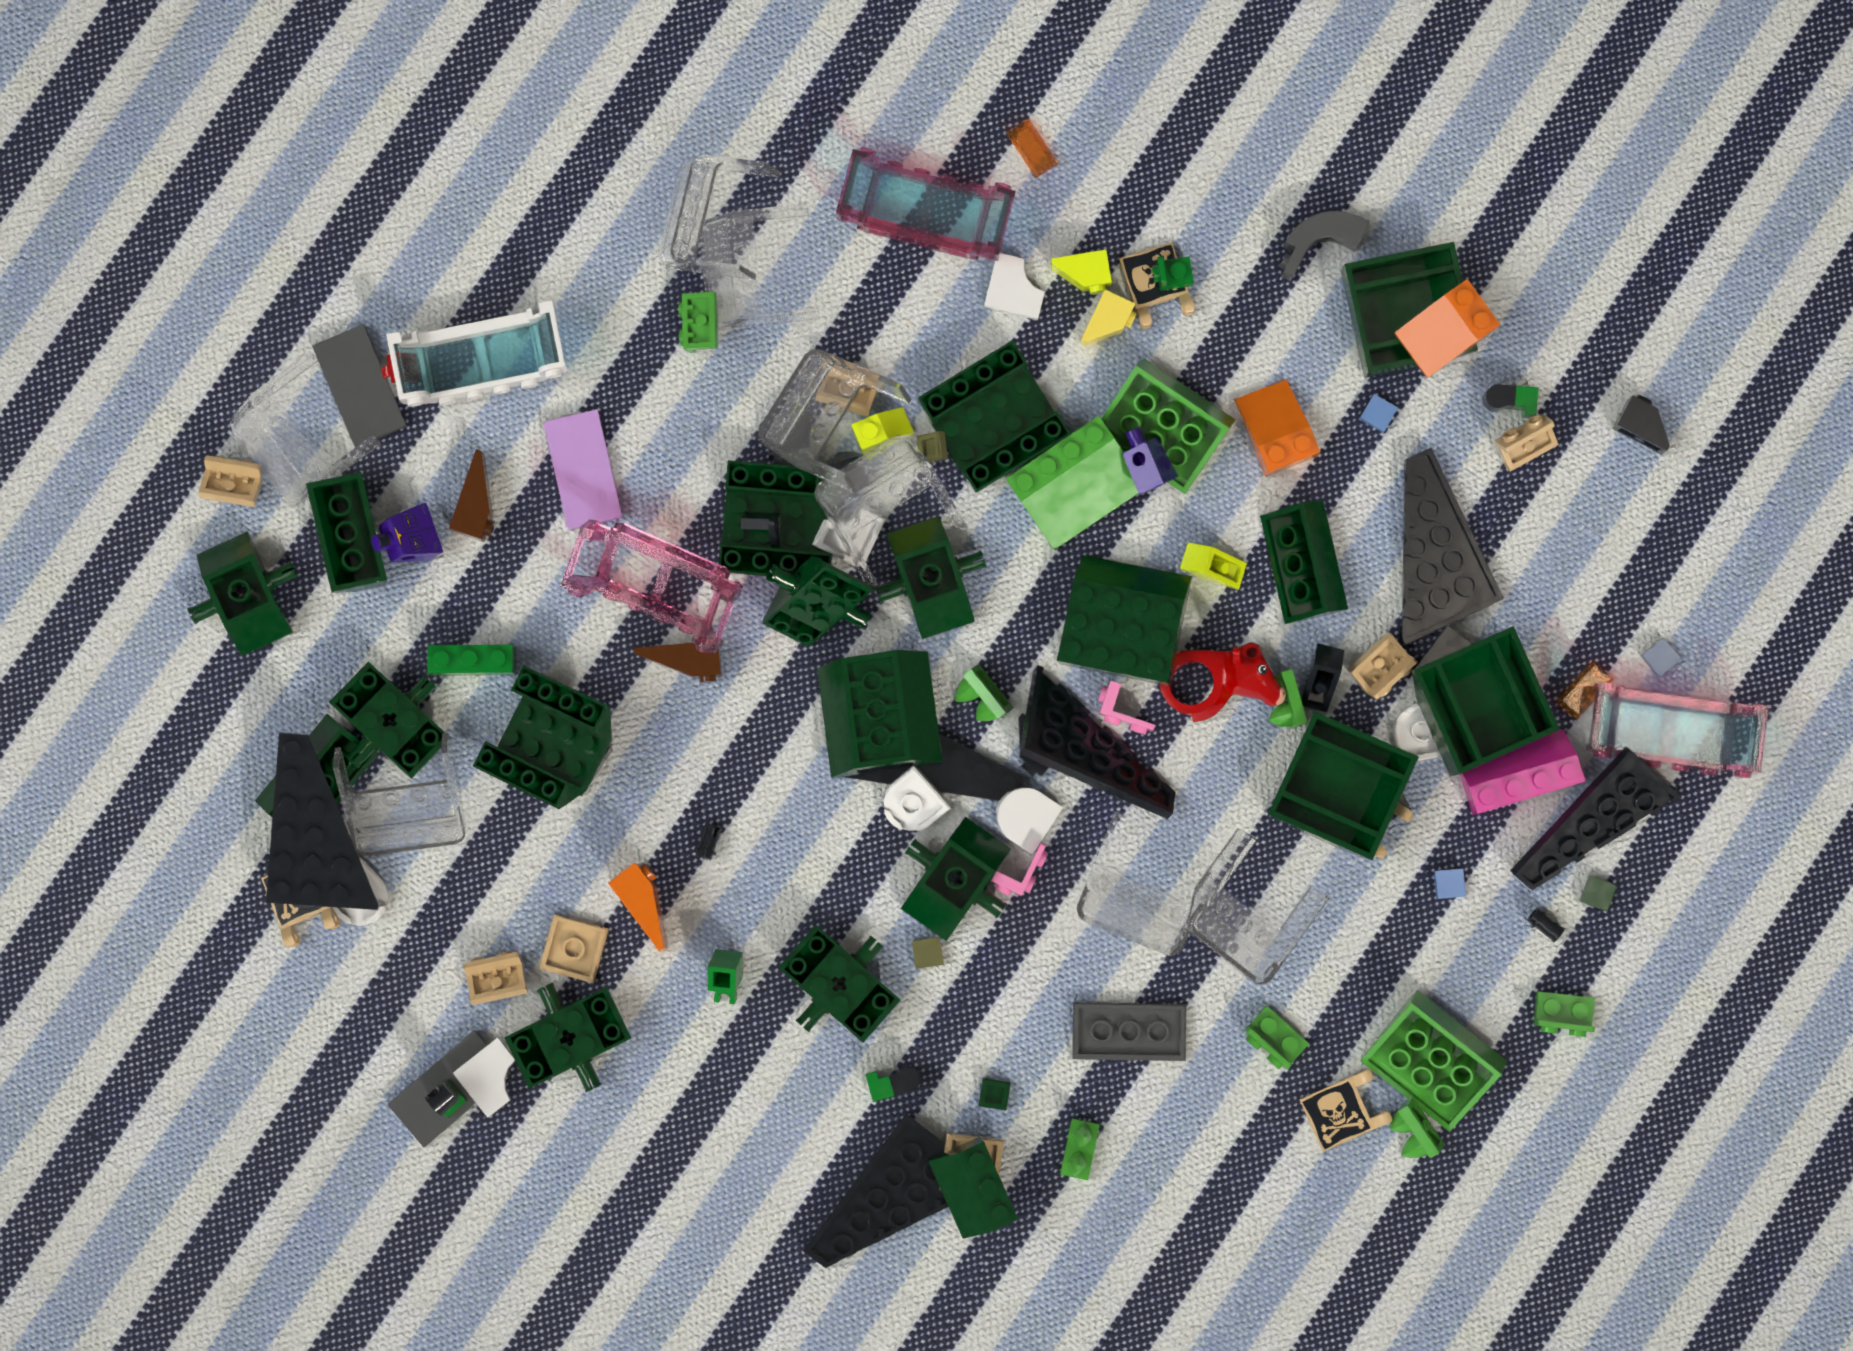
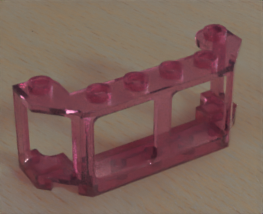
[560,519,743,654]

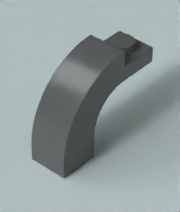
[1280,211,1370,282]

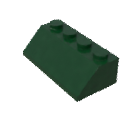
[305,472,387,593]
[1260,500,1348,624]
[255,714,378,817]

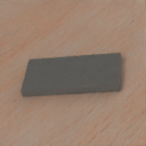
[312,324,408,448]
[1072,1002,1186,1061]
[387,1030,511,1148]

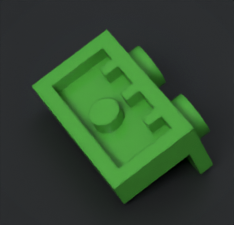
[678,292,718,353]
[1533,991,1595,1037]
[1244,1006,1309,1069]

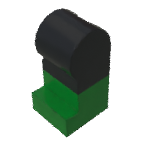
[1482,384,1538,419]
[865,1066,920,1102]
[425,1079,467,1118]

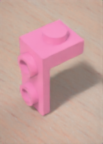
[1098,681,1155,735]
[991,843,1048,896]

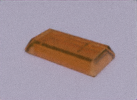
[1006,118,1059,179]
[1556,661,1614,721]

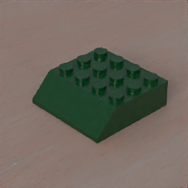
[1341,242,1478,378]
[1057,555,1193,686]
[1412,626,1560,777]
[1268,711,1419,861]

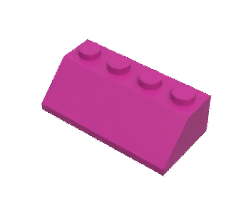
[1460,729,1586,815]

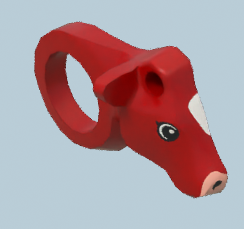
[1159,642,1286,722]

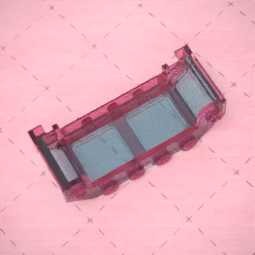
[836,147,1016,261]
[1586,681,1769,778]

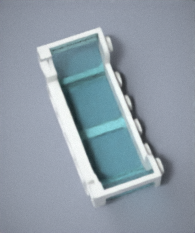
[386,301,568,407]

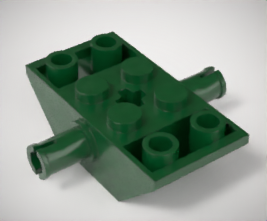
[875,516,987,640]
[187,531,298,656]
[762,556,873,647]
[329,661,451,779]
[900,817,1011,941]
[778,925,901,1043]
[504,983,632,1093]

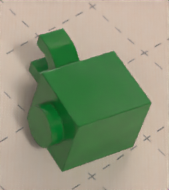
[708,949,743,1005]

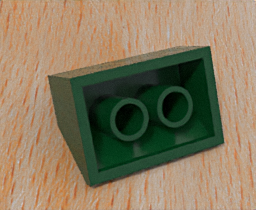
[928,1137,1018,1239]

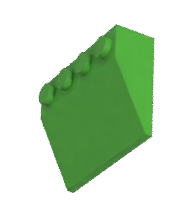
[1101,358,1236,494]
[1006,416,1139,550]
[1360,990,1507,1132]

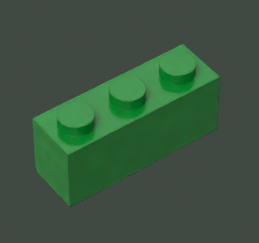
[428,645,516,676]

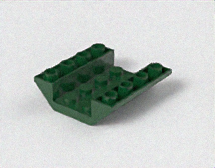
[917,340,1071,493]
[717,460,840,576]
[817,650,943,778]
[473,665,612,809]

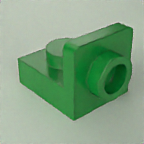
[1152,256,1194,291]

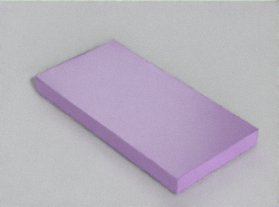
[543,409,623,531]

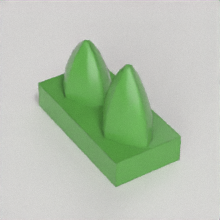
[954,664,1014,721]
[1269,669,1308,729]
[1390,1097,1445,1158]
[1060,1118,1100,1180]

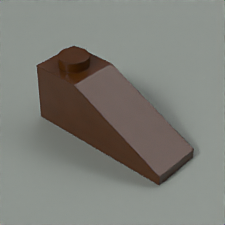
[449,449,495,542]
[634,641,722,683]

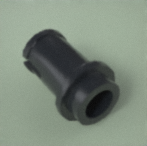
[694,823,722,860]
[1527,908,1565,942]

